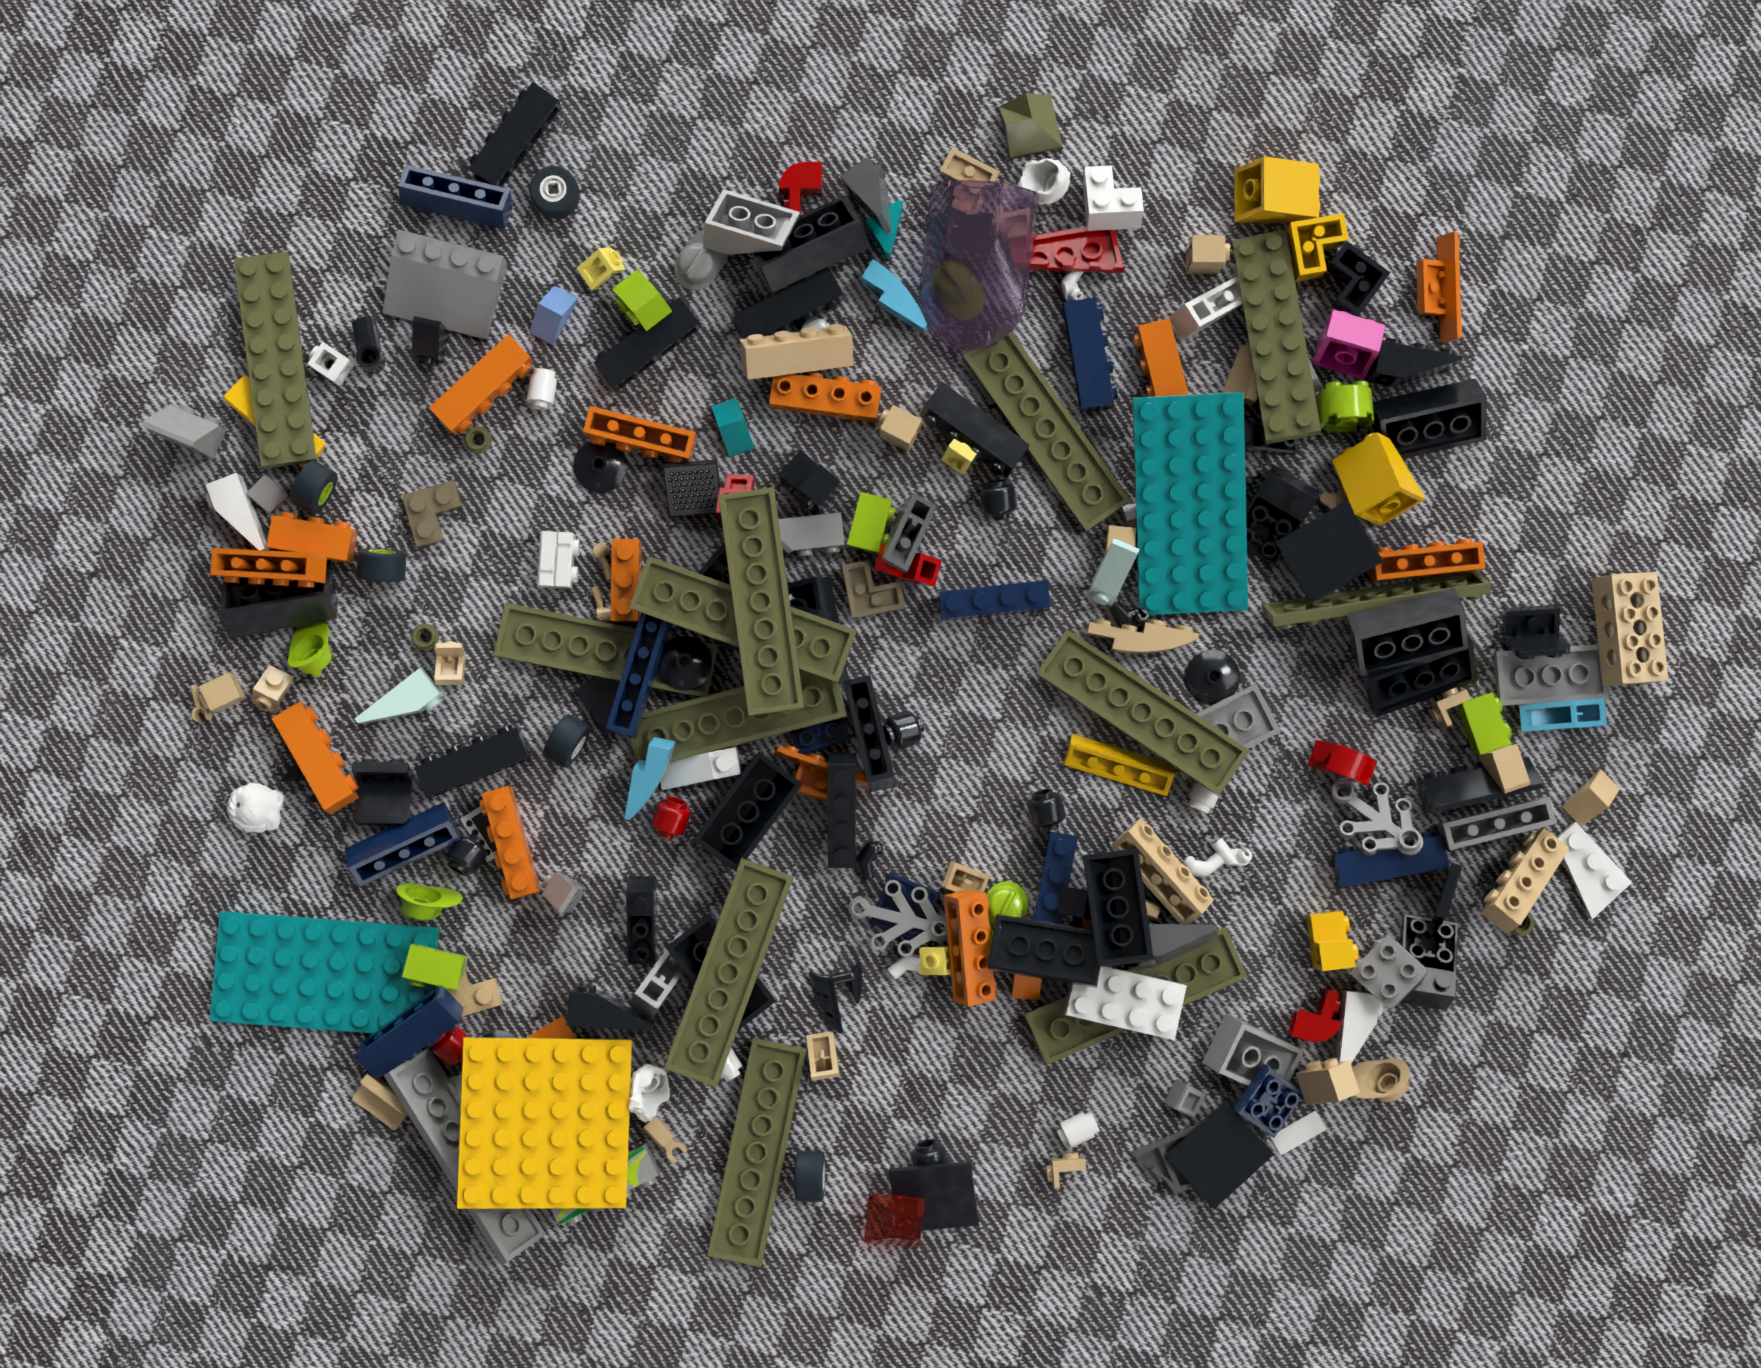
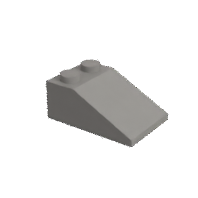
[703,189,800,255]
[141,404,226,459]
[1202,1013,1304,1086]

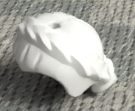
[1018,158,1070,205]
[227,782,284,833]
[628,1064,670,1122]

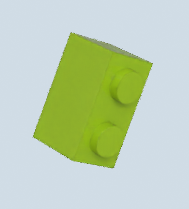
[612,269,672,331]
[847,492,896,555]
[1456,692,1512,755]
[402,944,468,994]

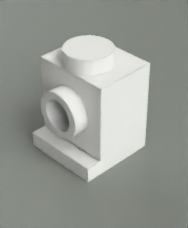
[307,342,355,387]

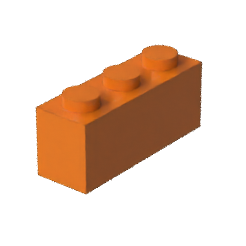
[1133,318,1189,396]
[266,512,358,564]
[610,539,642,624]

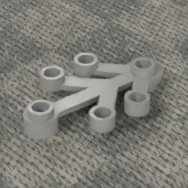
[1331,780,1423,856]
[848,880,948,957]

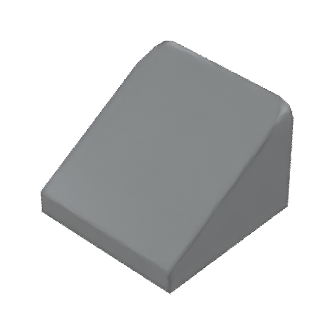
[247,474,289,514]
[1164,1079,1206,1118]

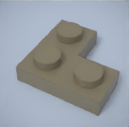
[402,480,463,548]
[842,560,905,619]

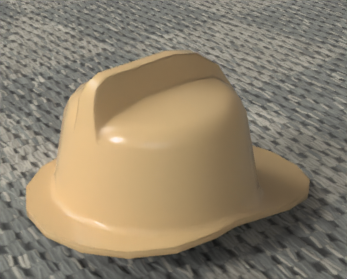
[1352,1058,1410,1102]

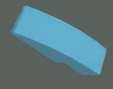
[861,259,927,334]
[1519,698,1607,732]
[624,737,675,820]

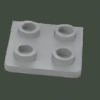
[1349,934,1427,1009]

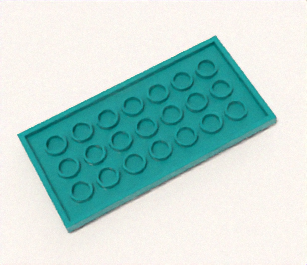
[1132,392,1248,616]
[210,911,440,1033]

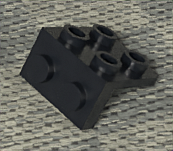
[1502,605,1570,660]
[352,759,413,825]

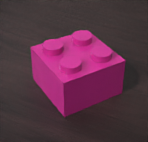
[1312,309,1385,380]

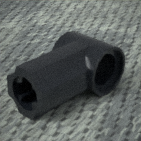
[352,316,386,374]

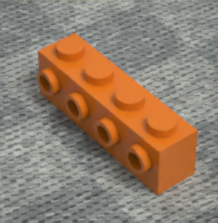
[429,334,534,436]
[769,372,881,423]
[583,406,698,463]
[1369,538,1486,583]
[210,548,327,588]
[272,701,359,815]
[479,786,541,899]
[944,889,996,1007]

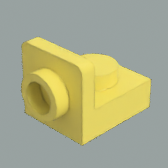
[576,248,625,290]
[941,439,976,475]
[919,946,951,975]

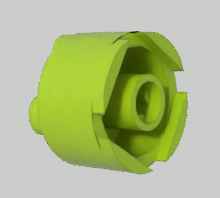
[1317,381,1374,432]

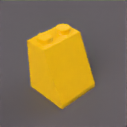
[1234,156,1320,223]
[1332,432,1426,526]

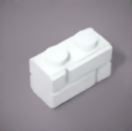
[537,531,580,589]

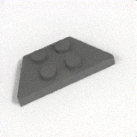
[1132,1121,1202,1194]

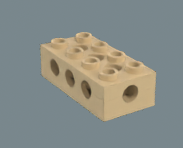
[1591,572,1668,687]

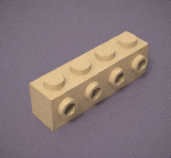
[740,324,854,380]
[1111,818,1214,924]
[1481,827,1570,934]

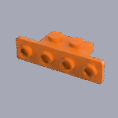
[1416,232,1462,343]
[774,745,868,802]

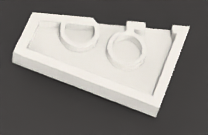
[1557,822,1632,919]

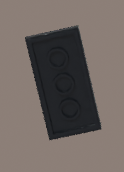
[987,914,1101,988]

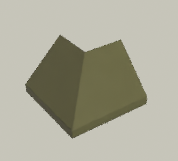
[998,93,1062,159]

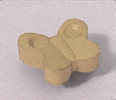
[1319,486,1352,510]

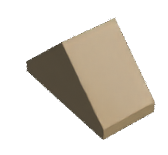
[1479,744,1530,794]
[1561,769,1620,826]
[941,861,990,892]
[806,1031,840,1081]

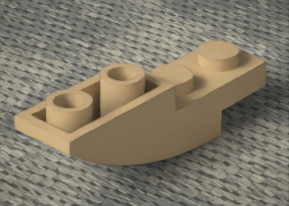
[1085,619,1199,654]

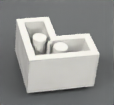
[1083,166,1144,231]

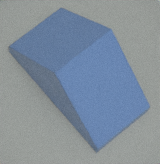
[529,286,579,346]

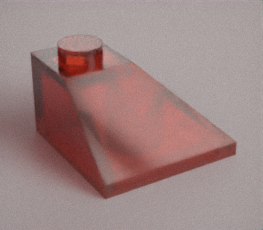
[864,1193,924,1248]

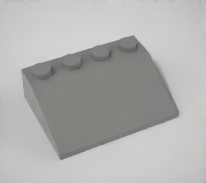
[383,229,508,340]

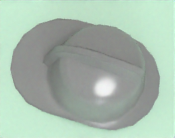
[674,230,729,290]

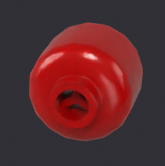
[652,796,691,839]
[432,1027,470,1066]

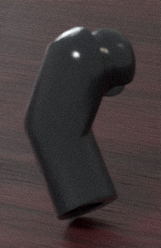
[1109,600,1150,627]
[857,841,884,880]

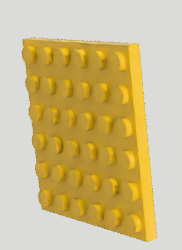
[456,1037,632,1209]

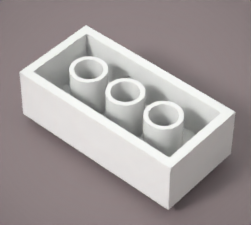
[1064,966,1187,1040]

